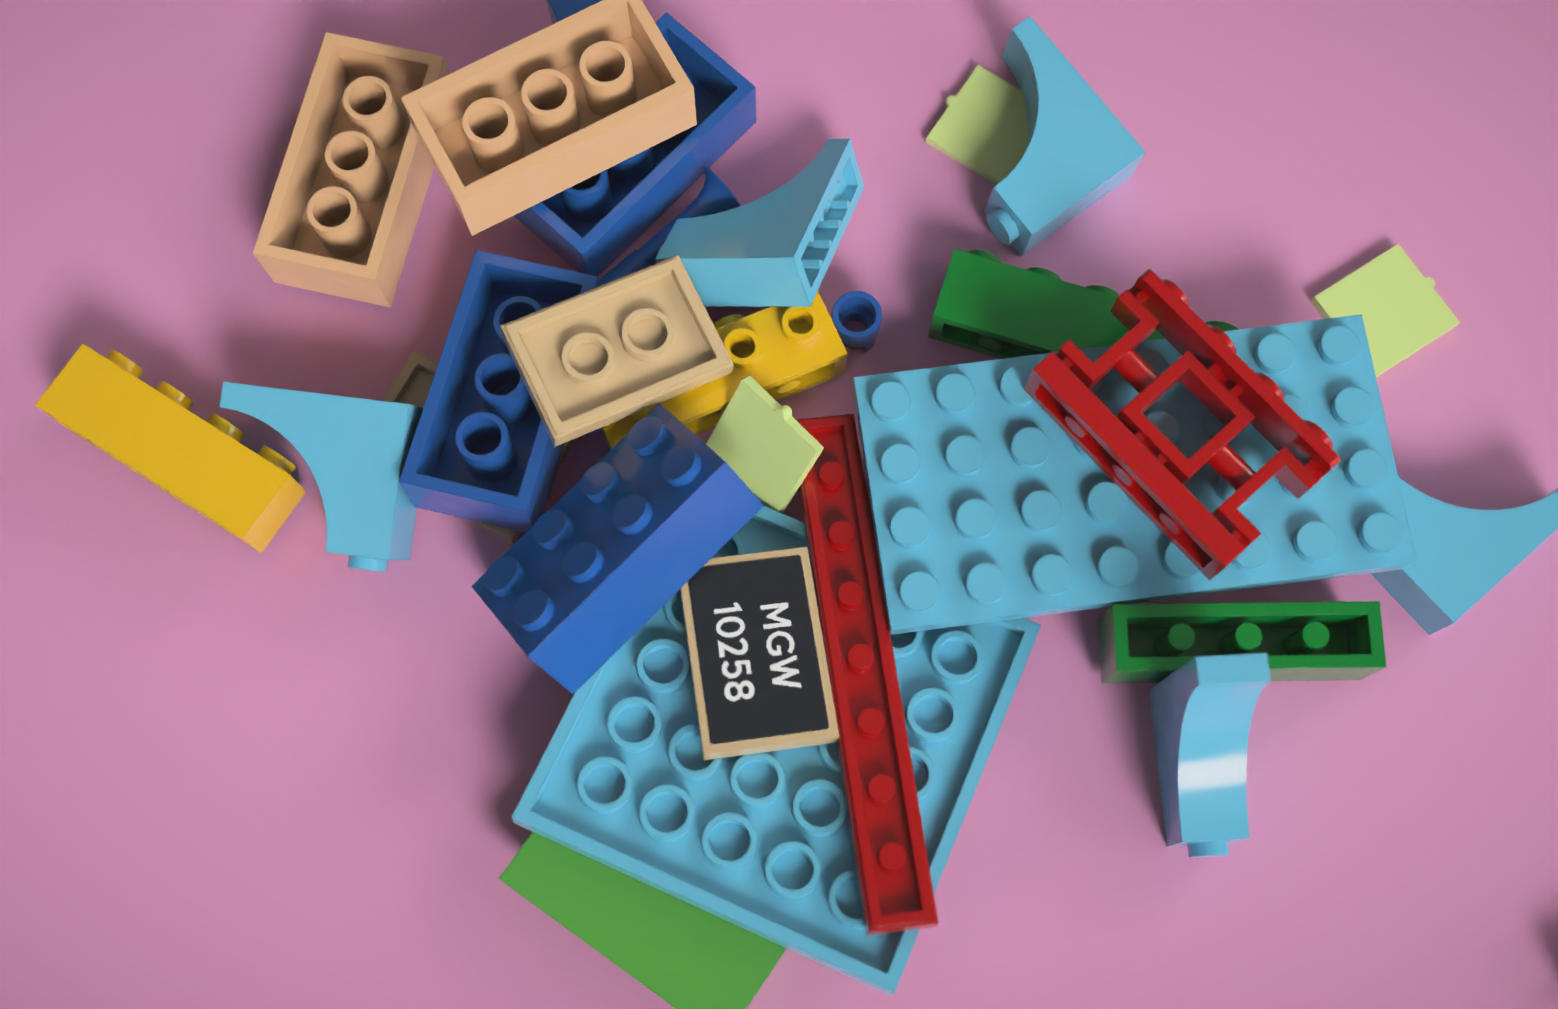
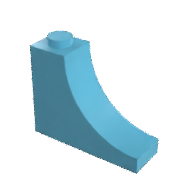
[984,16,1145,256]
[655,138,865,307]
[220,382,423,572]
[1370,476,1558,635]
[1149,653,1271,858]

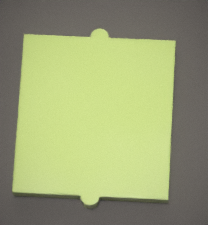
[925,65,1028,185]
[1311,244,1460,378]
[706,376,824,514]

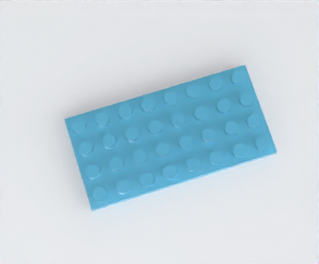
[853,314,1418,635]

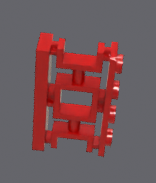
[1024,269,1341,581]

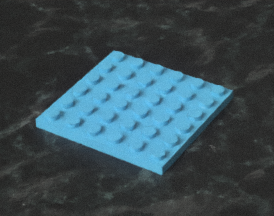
[512,506,1041,996]

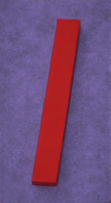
[795,414,938,936]

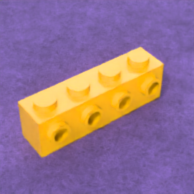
[601,291,847,450]
[35,343,307,554]

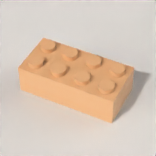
[401,0,697,236]
[253,32,450,308]

